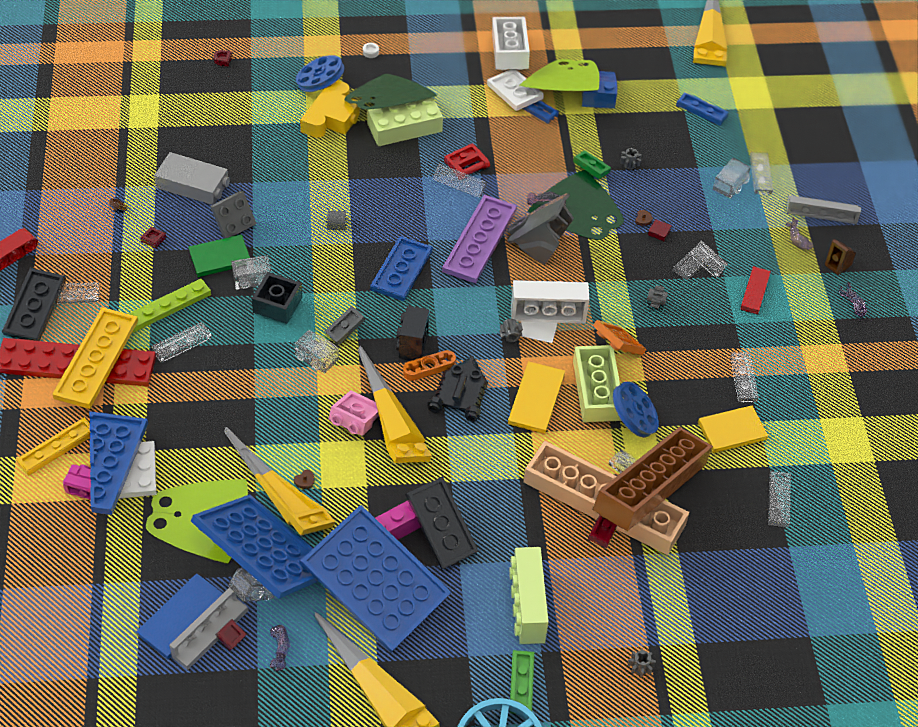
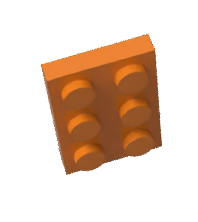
[593,320,647,355]

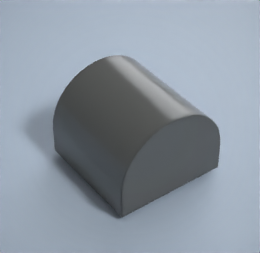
[327,210,346,230]

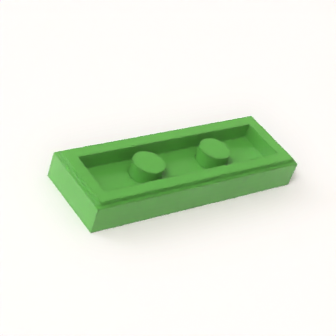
[509,650,534,714]

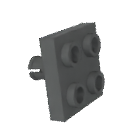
[210,191,257,238]

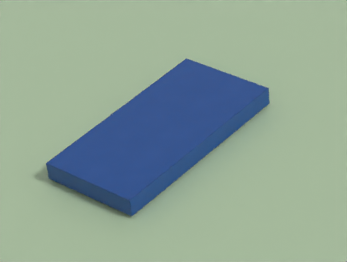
[370,236,433,301]
[136,574,223,660]

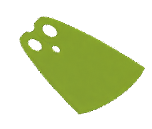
[519,59,599,91]
[146,479,248,564]

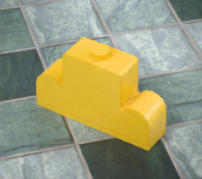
[300,80,360,138]

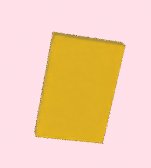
[698,406,768,453]

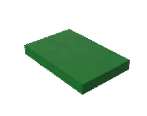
[188,235,251,277]

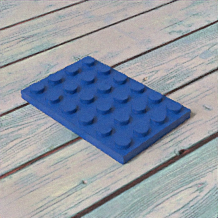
[191,494,318,599]
[300,505,451,653]

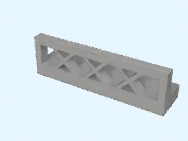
[787,195,861,224]
[169,587,248,670]

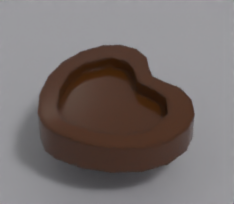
[109,198,128,211]
[635,210,653,226]
[294,469,315,489]

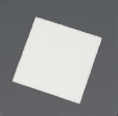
[521,322,557,343]

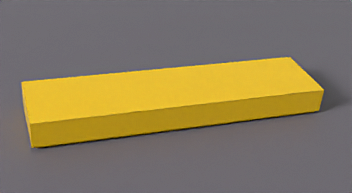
[16,417,90,476]

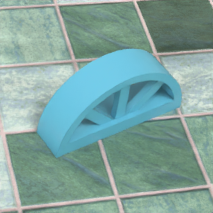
[458,698,542,727]

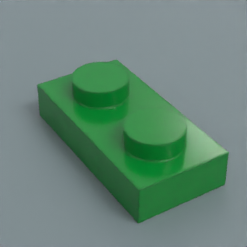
[573,150,611,179]

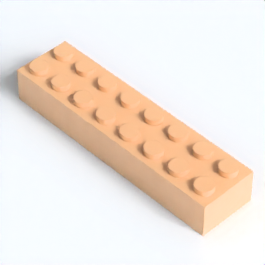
[524,441,689,555]

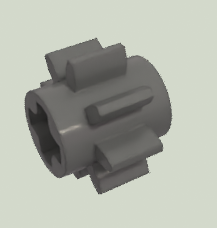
[620,148,642,170]
[647,285,668,309]
[499,319,523,342]
[628,648,656,678]

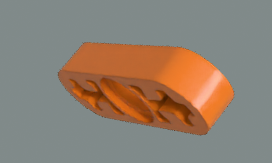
[403,350,456,381]

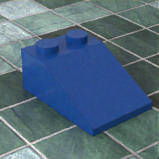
[582,71,617,109]

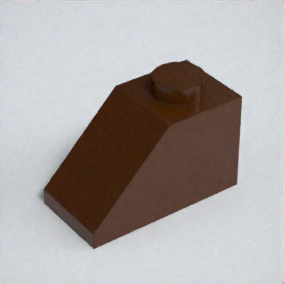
[825,239,856,275]

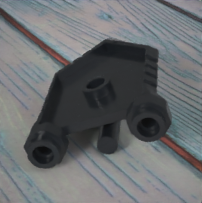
[427,356,488,422]

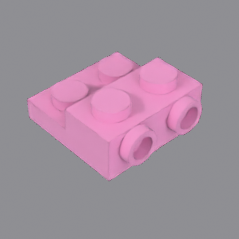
[329,390,379,436]

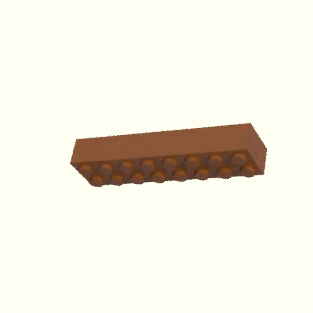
[592,427,713,532]

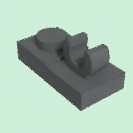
[325,306,366,346]

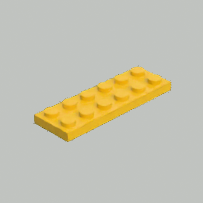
[52,307,138,409]

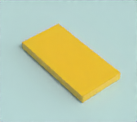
[508,361,565,434]

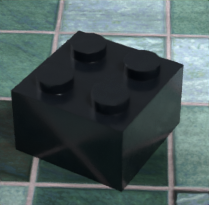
[251,272,303,324]
[396,305,430,360]

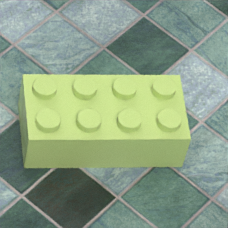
[367,97,443,146]
[573,345,621,422]
[509,547,548,644]

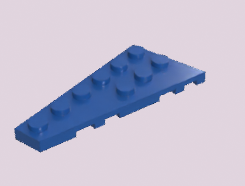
[89,411,148,515]

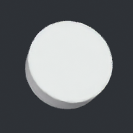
[363,43,379,58]

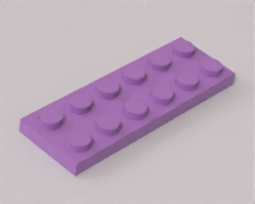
[442,195,517,283]

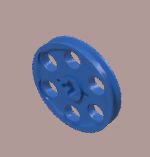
[296,55,345,92]
[613,382,659,438]

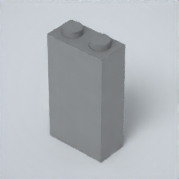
[154,152,230,205]

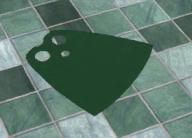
[344,74,437,109]
[528,170,624,240]

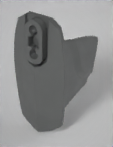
[507,193,574,265]

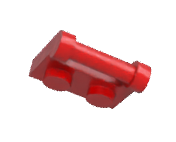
[444,143,490,180]

